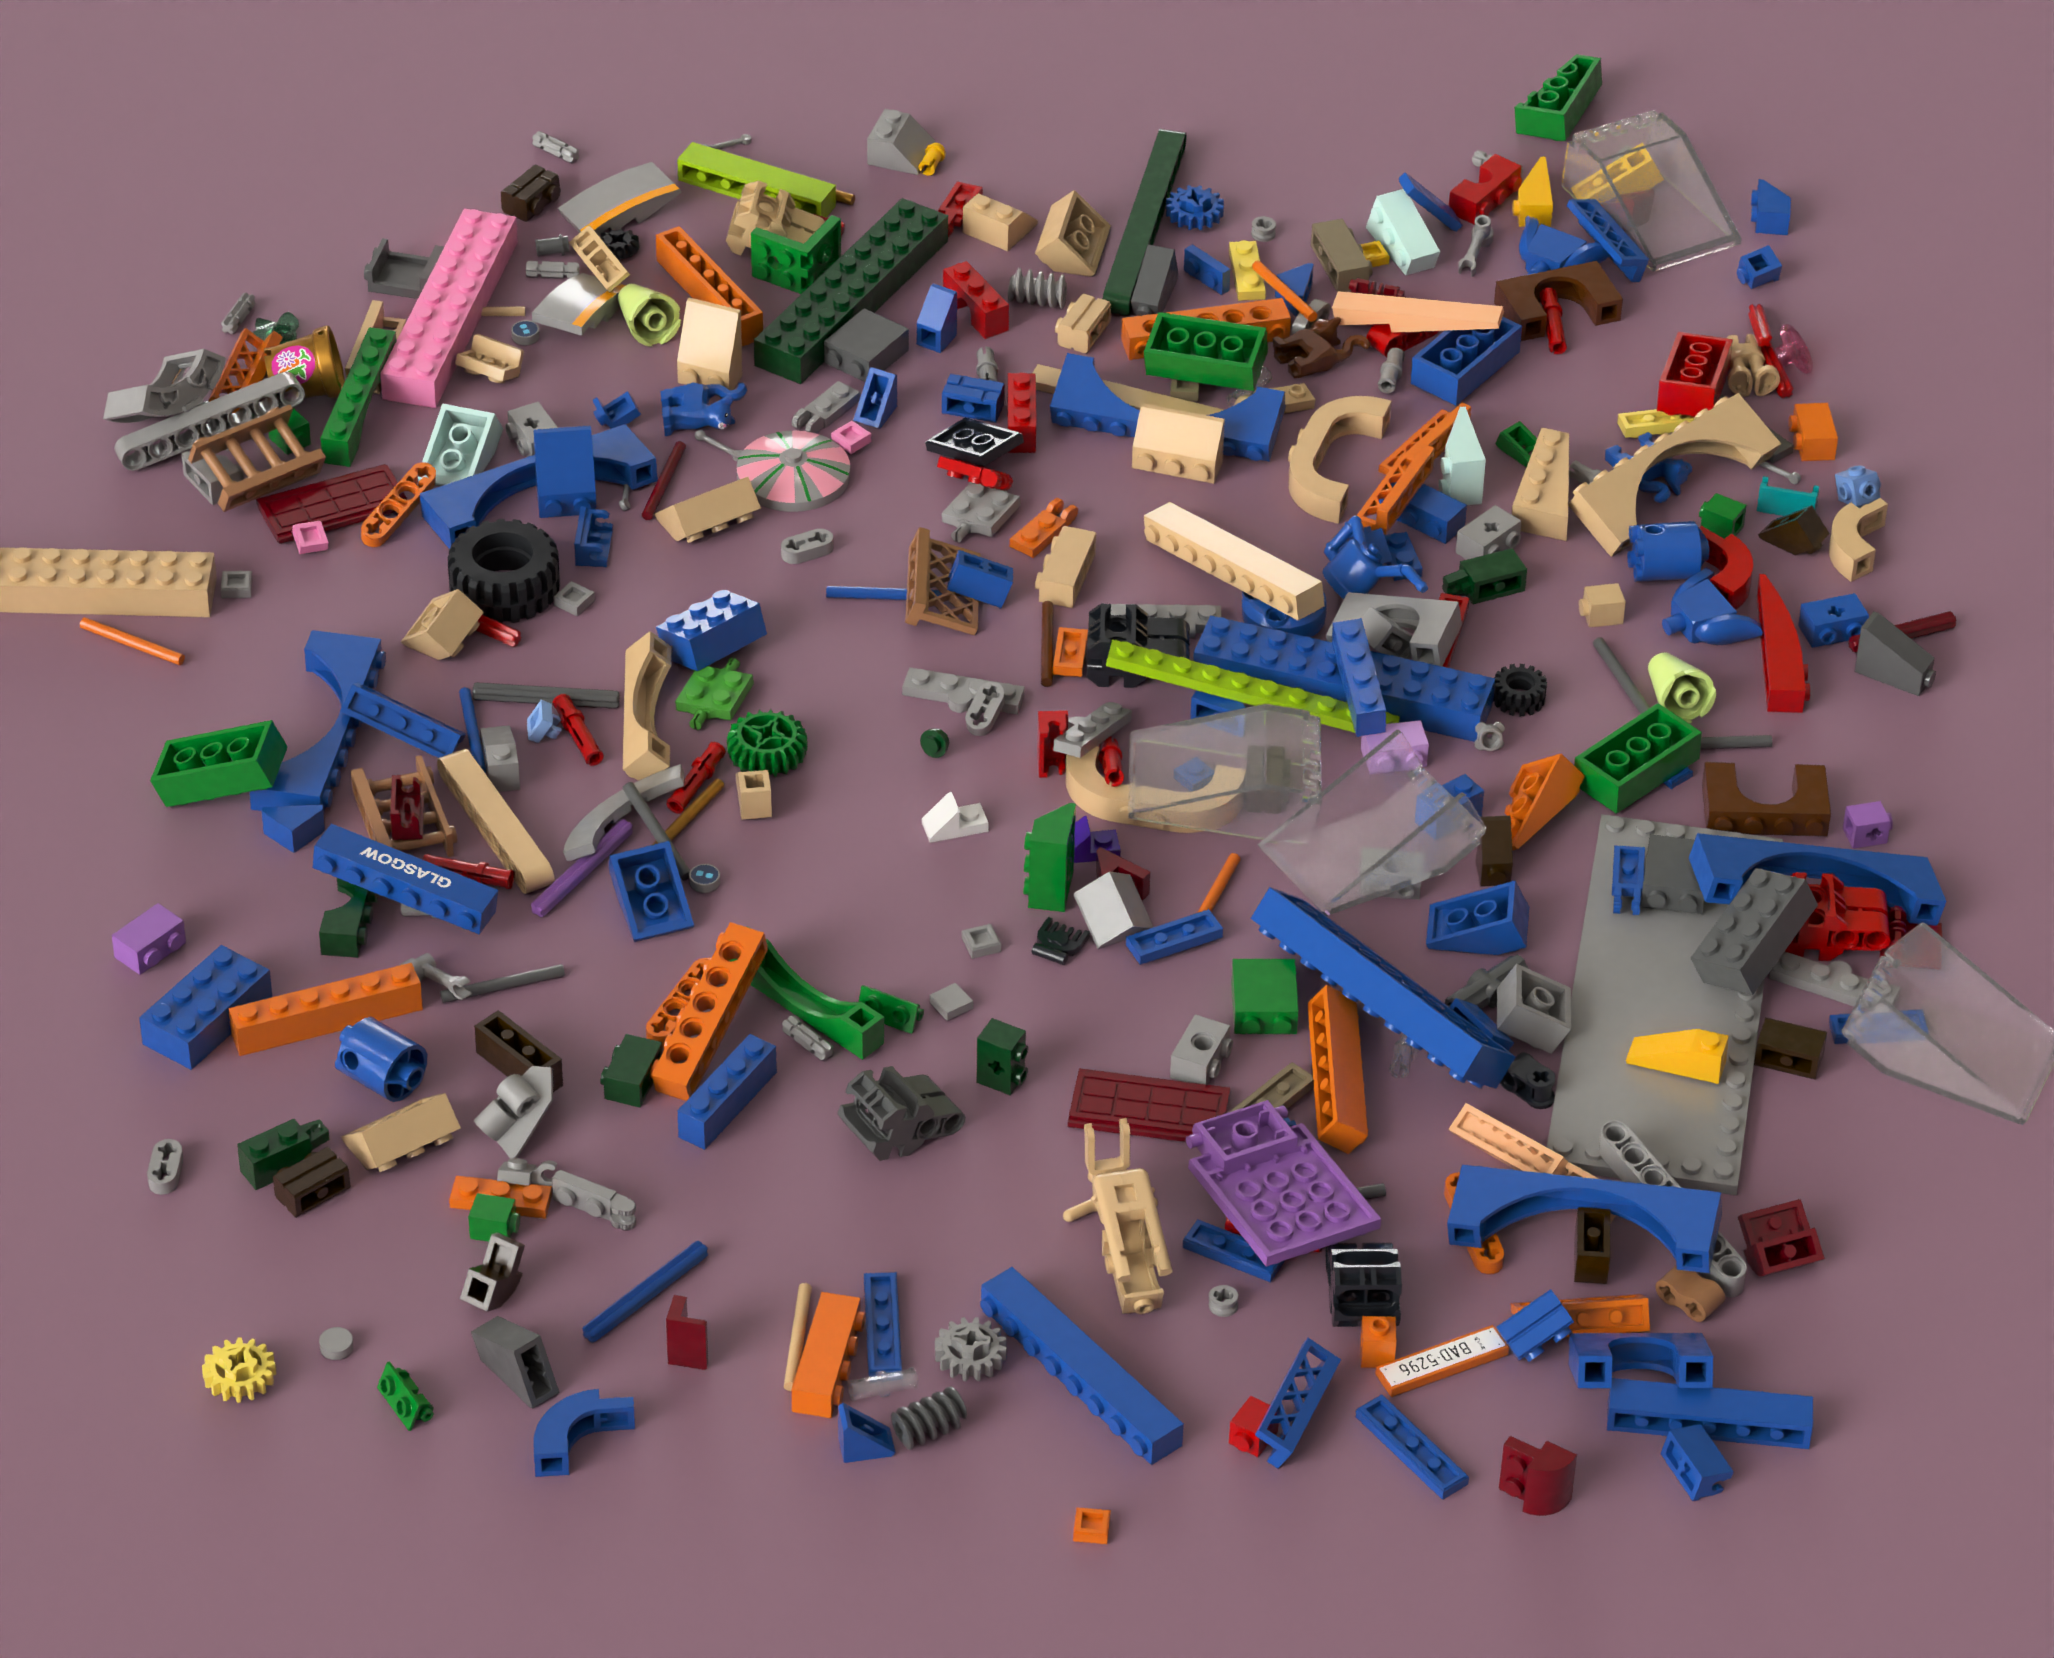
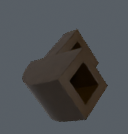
[460,1233,525,1312]

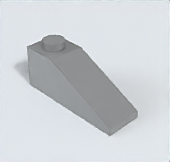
[480,725,520,792]

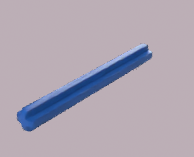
[582,1241,708,1343]

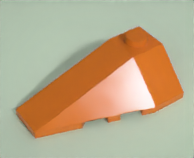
[1504,753,1585,851]

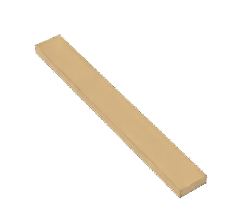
[1033,364,1223,415]

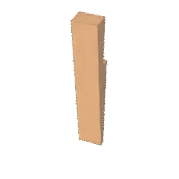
[1332,291,1504,333]
[1449,1103,1616,1224]

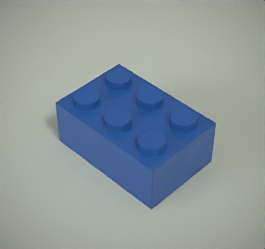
[656,590,767,671]

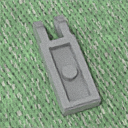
[791,381,860,433]
[552,1170,636,1231]

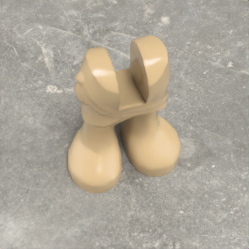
[1727,334,1780,397]

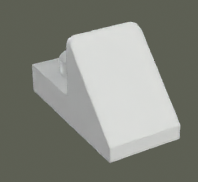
[922,792,989,843]

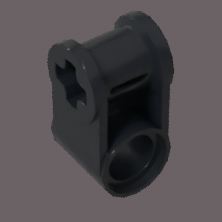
[1500,1052,1555,1109]

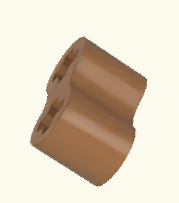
[1655,1265,1725,1322]

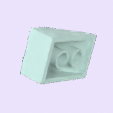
[418,404,503,486]
[1439,407,1486,505]

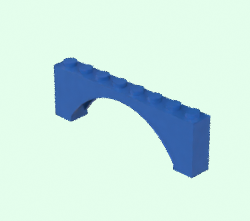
[1050,353,1286,462]
[420,424,658,549]
[249,630,386,812]
[1689,833,1947,926]
[1447,1165,1722,1273]

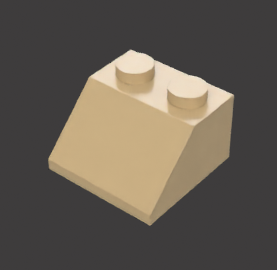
[963,193,1038,251]
[401,589,484,660]

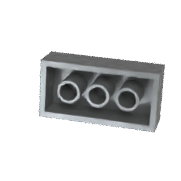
[1691,868,1818,995]

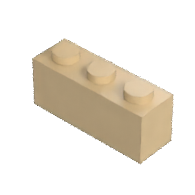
[1035,526,1096,608]

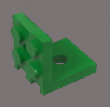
[751,215,841,294]

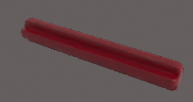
[1848,611,1957,653]

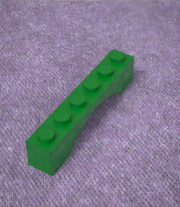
[320,327,397,467]
[730,926,884,1060]

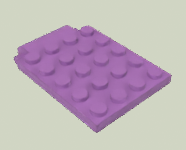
[1186,1100,1381,1266]

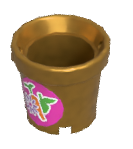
[264,325,345,398]

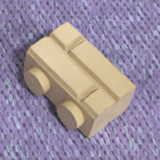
[1055,294,1111,354]

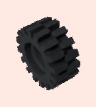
[1493,664,1547,717]

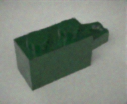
[1442,548,1527,604]
[237,1118,330,1190]

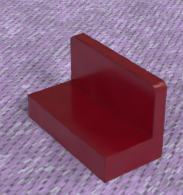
[666,1295,708,1370]

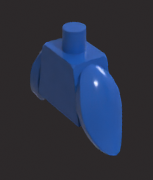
[1519,216,1610,275]
[1662,567,1763,646]

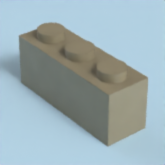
[1311,218,1373,292]

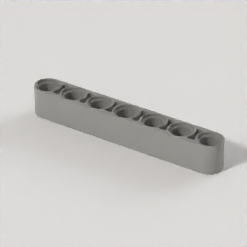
[114,372,305,471]
[1599,1120,1747,1297]

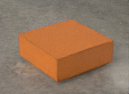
[1073,1507,1111,1544]

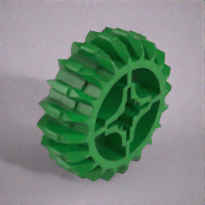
[727,709,808,778]

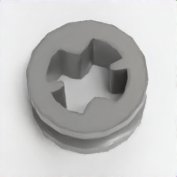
[1251,216,1276,242]
[1209,1285,1238,1317]

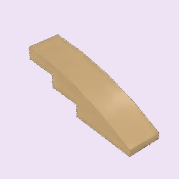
[569,225,630,292]

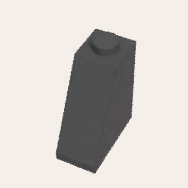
[1131,244,1179,316]
[1855,611,1936,696]
[471,1316,560,1409]

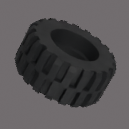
[447,519,560,623]

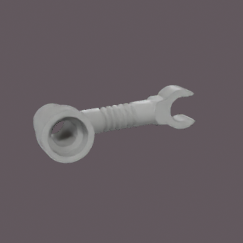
[1458,215,1493,277]
[399,953,472,1000]

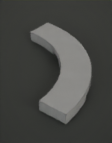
[563,764,684,861]

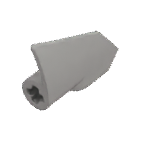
[474,1066,553,1159]

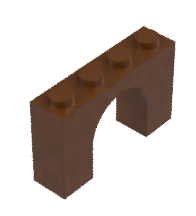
[1494,261,1623,341]
[1702,762,1831,836]

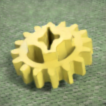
[202,1337,276,1403]

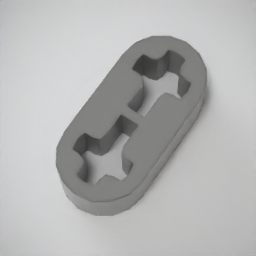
[1291,299,1331,335]
[781,529,833,564]
[965,681,1005,736]
[147,1139,183,1195]

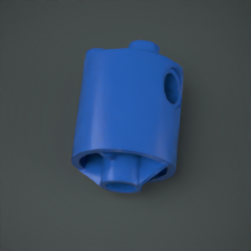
[1627,521,1709,582]
[335,1016,428,1102]

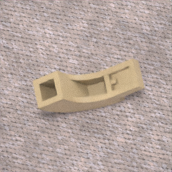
[1829,498,1888,582]

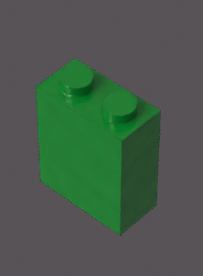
[1231,959,1298,1034]

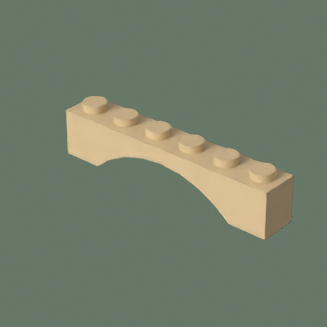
[623,631,672,781]

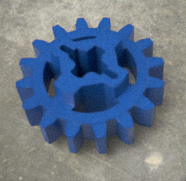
[1166,185,1224,230]

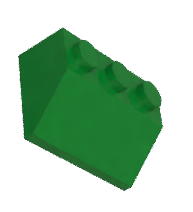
[1023,803,1076,912]

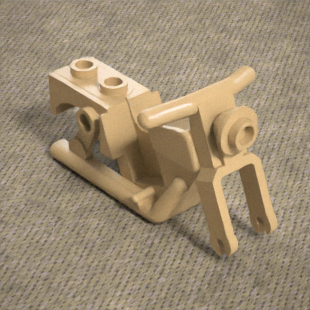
[1063,1118,1173,1314]

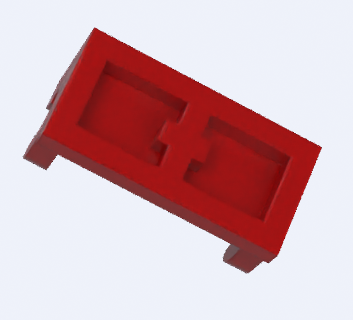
[1037,710,1068,778]

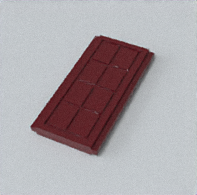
[256,464,407,544]
[1068,1068,1230,1142]

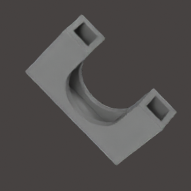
[1326,592,1462,666]

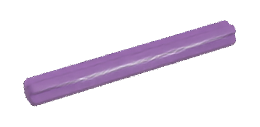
[531,819,633,917]

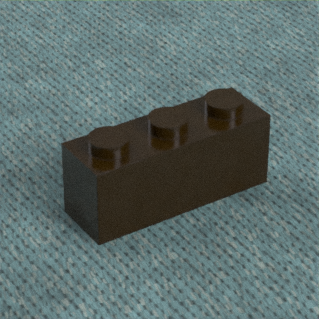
[474,1010,563,1092]

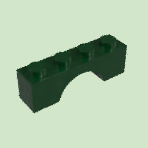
[319,878,378,958]

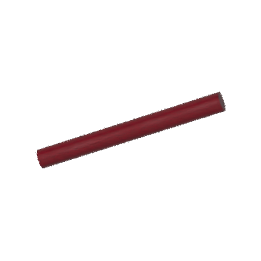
[642,441,686,520]

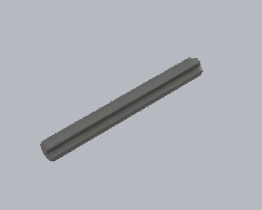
[472,682,620,708]

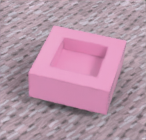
[831,421,871,454]
[292,521,329,554]

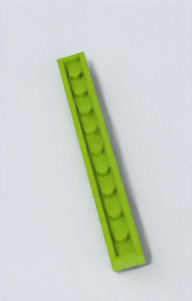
[1106,639,1400,733]

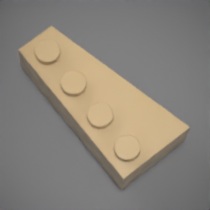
[1512,427,1569,541]

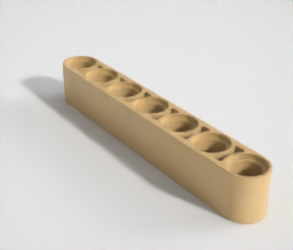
[437,749,555,894]

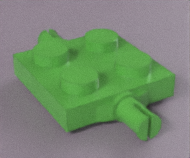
[675,658,754,730]

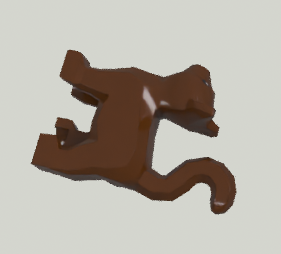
[1273,317,1370,379]

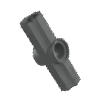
[1445,954,1529,1009]

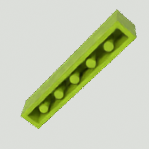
[677,142,836,217]

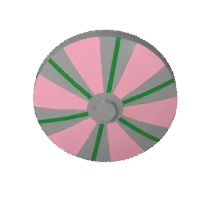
[737,431,850,512]

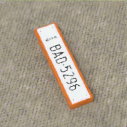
[1375,1325,1509,1397]

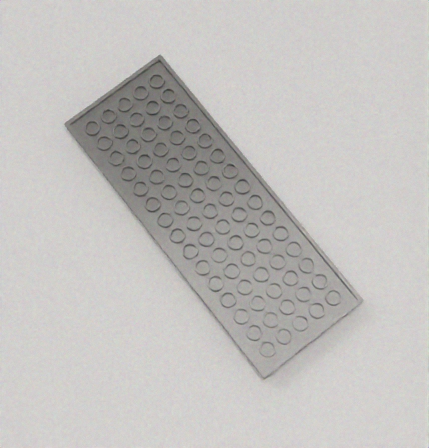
[1547,814,1783,1195]

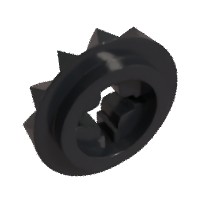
[600,228,640,259]

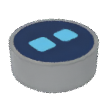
[511,320,539,345]
[689,864,720,893]

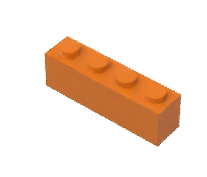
[792,1292,866,1418]

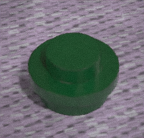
[920,728,949,758]

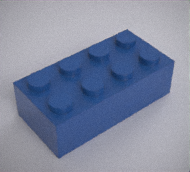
[1411,317,1522,406]
[139,945,273,1070]

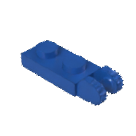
[1612,845,1645,915]

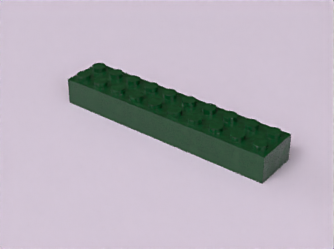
[754,198,948,384]

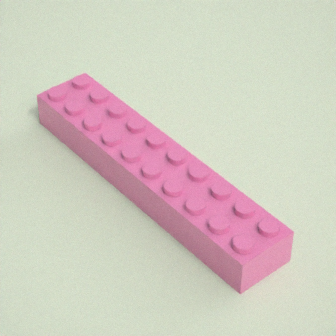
[380,209,518,408]

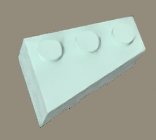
[1366,189,1440,275]

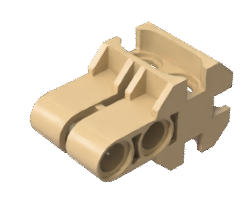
[726,181,825,260]

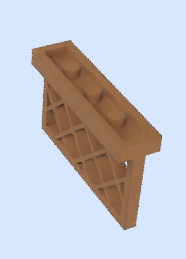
[905,527,980,636]

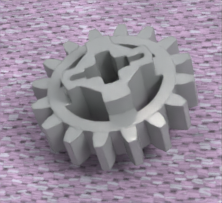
[935,1317,1007,1381]

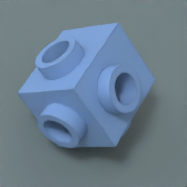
[1835,465,1881,508]

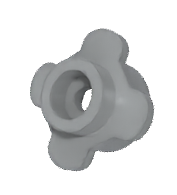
[1474,722,1505,751]

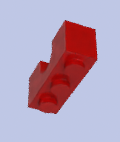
[1449,154,1522,225]
[943,261,1009,339]
[1007,372,1036,453]

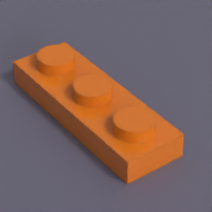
[449,1175,552,1219]

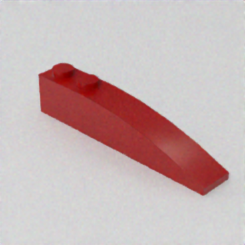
[1756,574,1810,713]

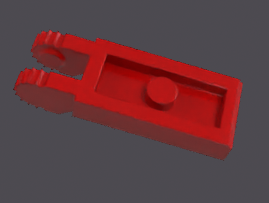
[937,456,1013,491]

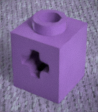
[1843,801,1893,849]

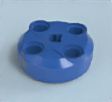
[1242,592,1327,637]

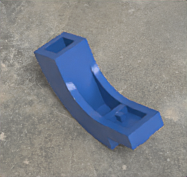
[534,1389,635,1477]

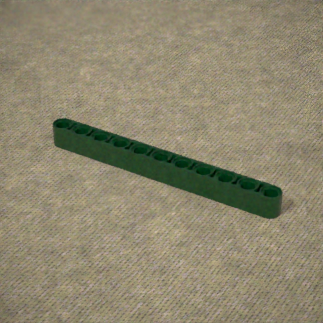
[1102,129,1187,316]

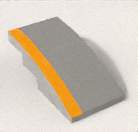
[558,162,682,236]
[532,273,626,336]

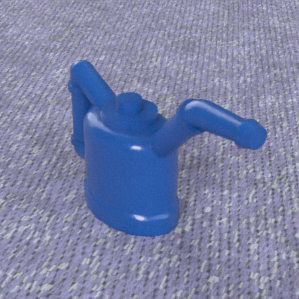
[1322,516,1428,599]

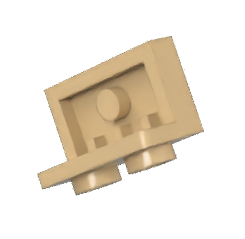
[455,334,524,383]

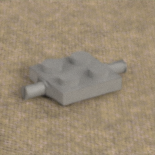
[942,482,1021,542]

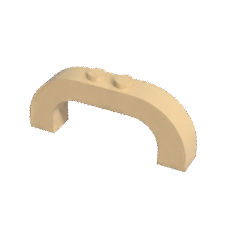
[1288,396,1392,524]
[1066,746,1247,833]

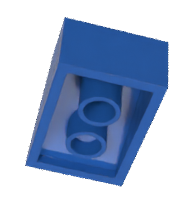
[533,426,596,518]
[608,841,694,942]
[1426,881,1529,955]

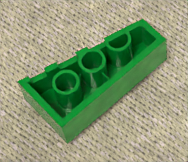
[1514,54,1602,141]

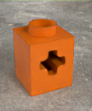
[1360,1316,1397,1368]

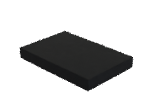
[925,417,1024,467]

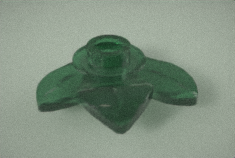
[252,312,299,345]

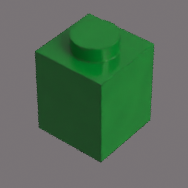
[268,407,311,455]
[1699,493,1747,539]
[468,1193,520,1242]

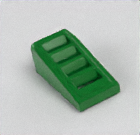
[1495,421,1537,468]

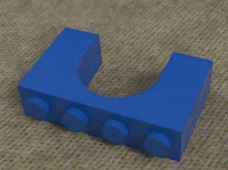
[1569,1333,1714,1388]

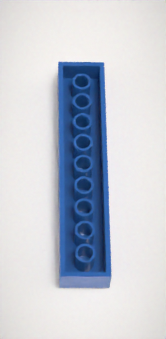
[1193,615,1495,742]
[1251,887,1516,1089]

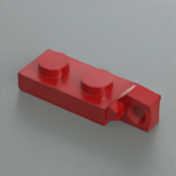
[938,181,983,237]

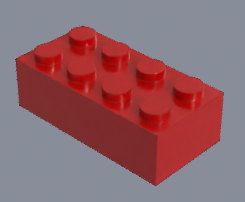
[1657,332,1733,418]

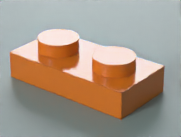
[1053,627,1088,677]

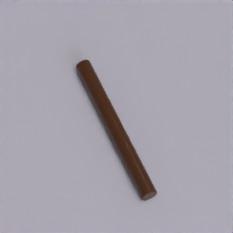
[1041,601,1054,687]

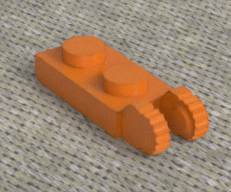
[1009,498,1079,558]

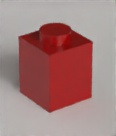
[1229,1396,1279,1457]

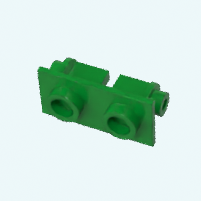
[858,985,924,1034]
[377,1361,434,1431]

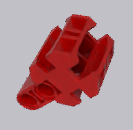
[1785,872,1890,961]

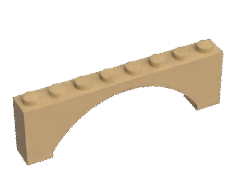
[1568,393,1781,557]

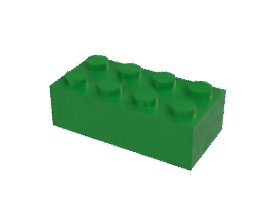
[1144,312,1268,391]
[1574,703,1702,814]
[150,720,288,807]

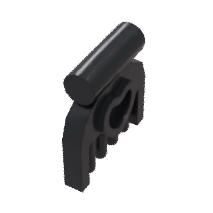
[1032,917,1090,965]

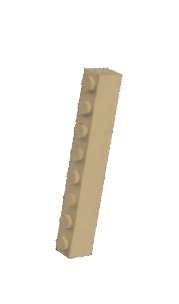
[1144,502,1325,621]

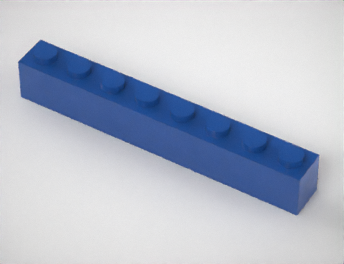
[980,1267,1184,1465]

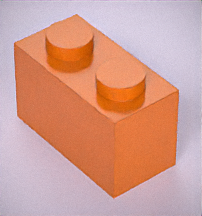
[1788,403,1838,461]

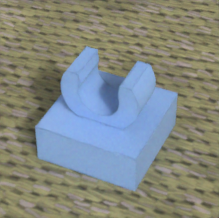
[527,700,562,743]

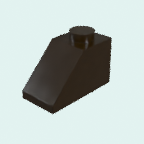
[1758,505,1830,556]
[1475,816,1513,887]

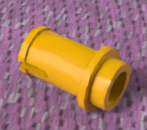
[918,143,946,176]

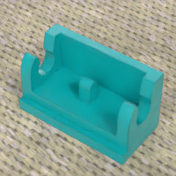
[1757,476,1820,516]

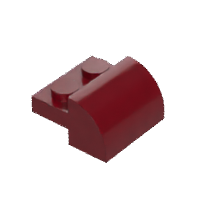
[1738,1199,1825,1276]
[1499,1436,1577,1516]

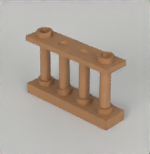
[188,405,326,512]
[351,755,457,857]

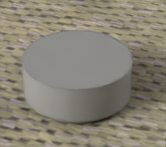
[319,1327,353,1360]

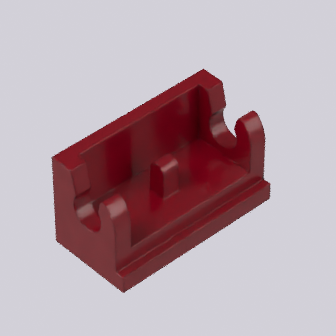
[390,775,424,840]

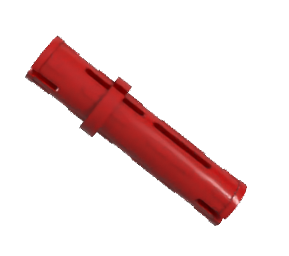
[1540,288,1567,355]
[553,694,604,766]
[1099,736,1124,787]
[666,742,726,814]
[422,853,515,889]

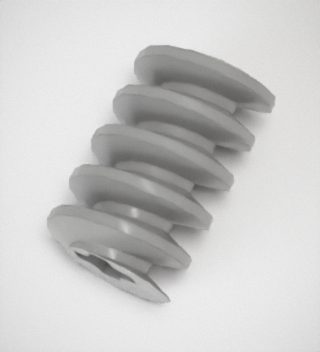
[1008,268,1067,310]

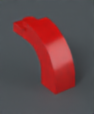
[1699,526,1753,610]

